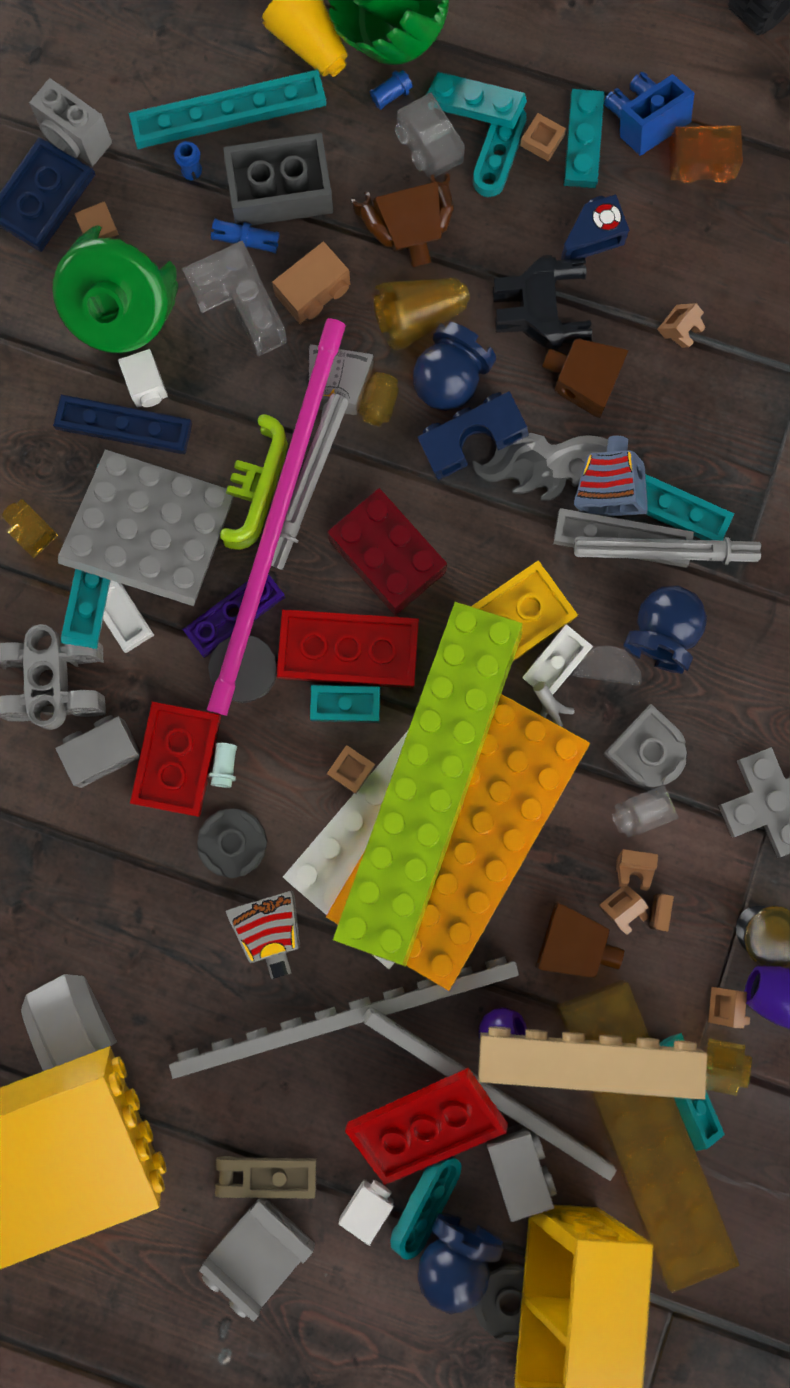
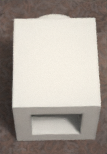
[118,349,168,408]
[339,1179,394,1245]

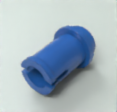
[369,70,413,110]
[174,141,202,180]

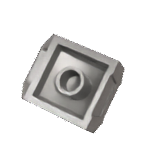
[21,974,117,1071]

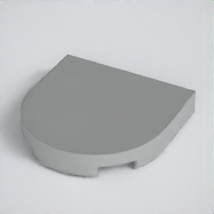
[603,704,687,787]

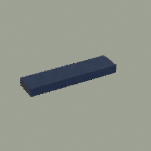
[53,395,192,455]

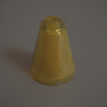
[373,278,470,350]

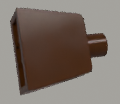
[542,339,628,418]
[535,903,625,978]

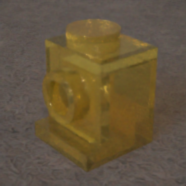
[2,499,58,558]

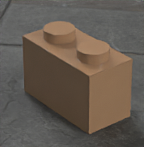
[272,241,350,324]

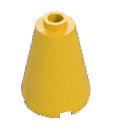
[262,0,348,77]

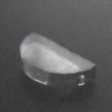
[572,646,642,686]

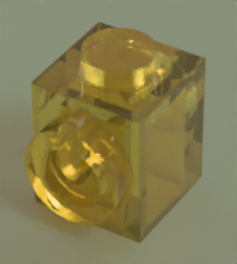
[705,1039,752,1096]

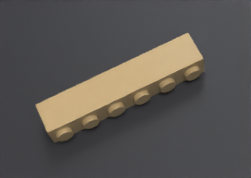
[478,1027,707,1100]

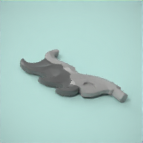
[472,433,608,501]

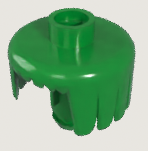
[328,0,449,65]
[52,225,178,353]

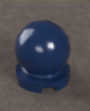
[413,322,496,411]
[623,585,707,674]
[418,1213,504,1314]

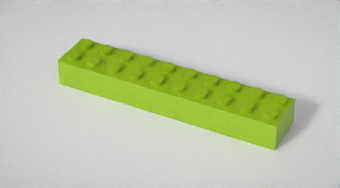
[333,602,522,967]

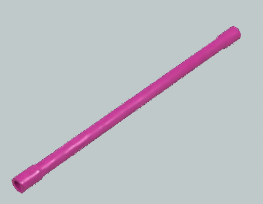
[207,318,346,716]

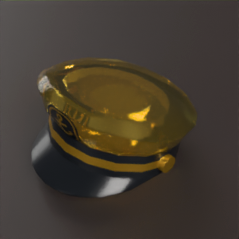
[736,906,790,968]

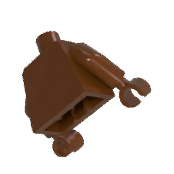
[351,173,454,267]

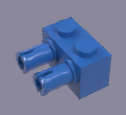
[604,72,694,156]

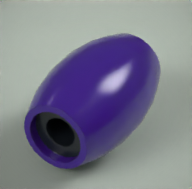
[744,966,790,1029]

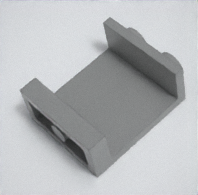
[199,1198,315,1322]

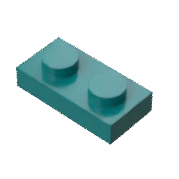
[310,685,380,723]

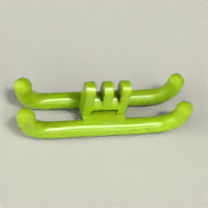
[220,414,288,550]

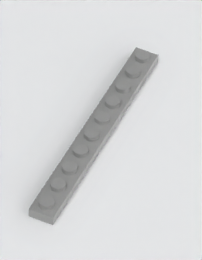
[169,956,519,1079]

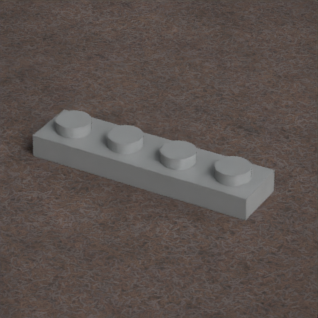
[553,508,694,568]

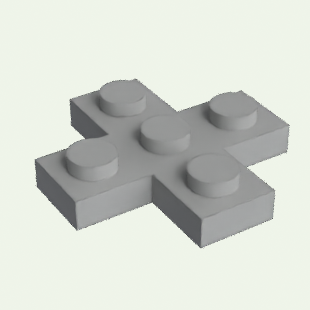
[718,747,790,858]

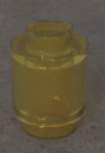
[358,372,399,426]

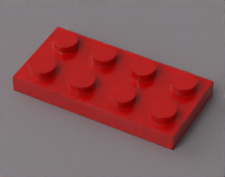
[277,609,419,688]
[345,1067,508,1185]

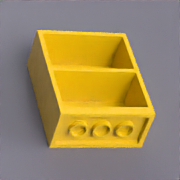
[0,1046,167,1269]
[514,1204,653,1388]

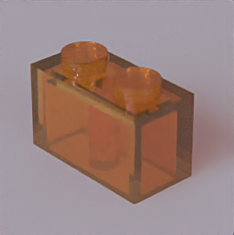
[669,126,743,183]

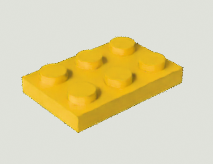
[471,560,578,662]

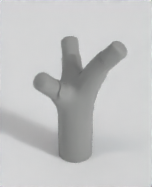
[533,682,575,727]

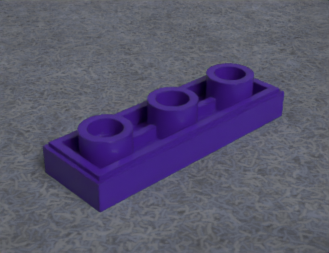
[182,574,285,658]

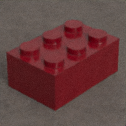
[327,488,447,616]

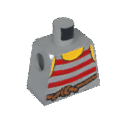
[226,891,300,979]

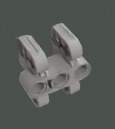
[0,624,106,730]

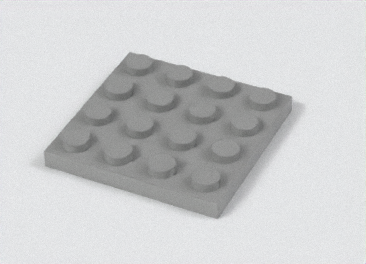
[58,449,234,606]

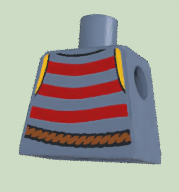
[574,435,648,516]

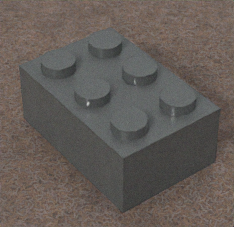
[223,132,333,225]

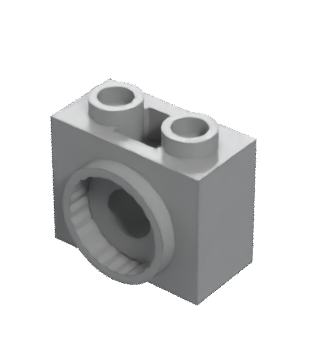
[29,78,112,167]

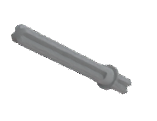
[271,393,348,570]
[574,537,761,565]

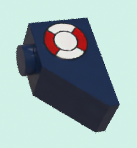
[561,194,629,260]

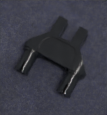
[492,255,592,349]

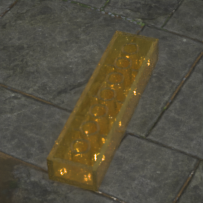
[556,980,740,1293]

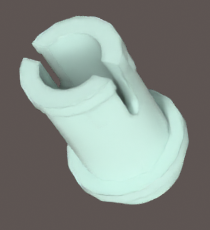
[208,743,237,788]

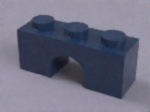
[418,391,529,480]

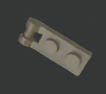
[215,1156,317,1199]

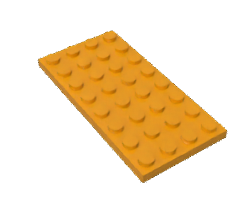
[326,694,590,991]

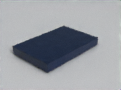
[0,137,95,252]

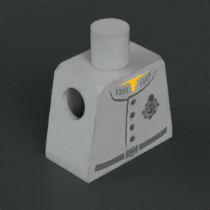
[309,344,374,428]

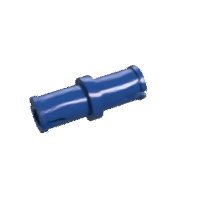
[211,218,280,254]

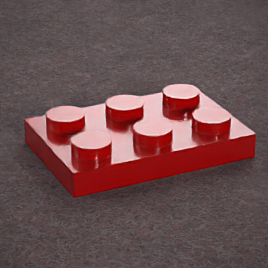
[130,702,221,817]

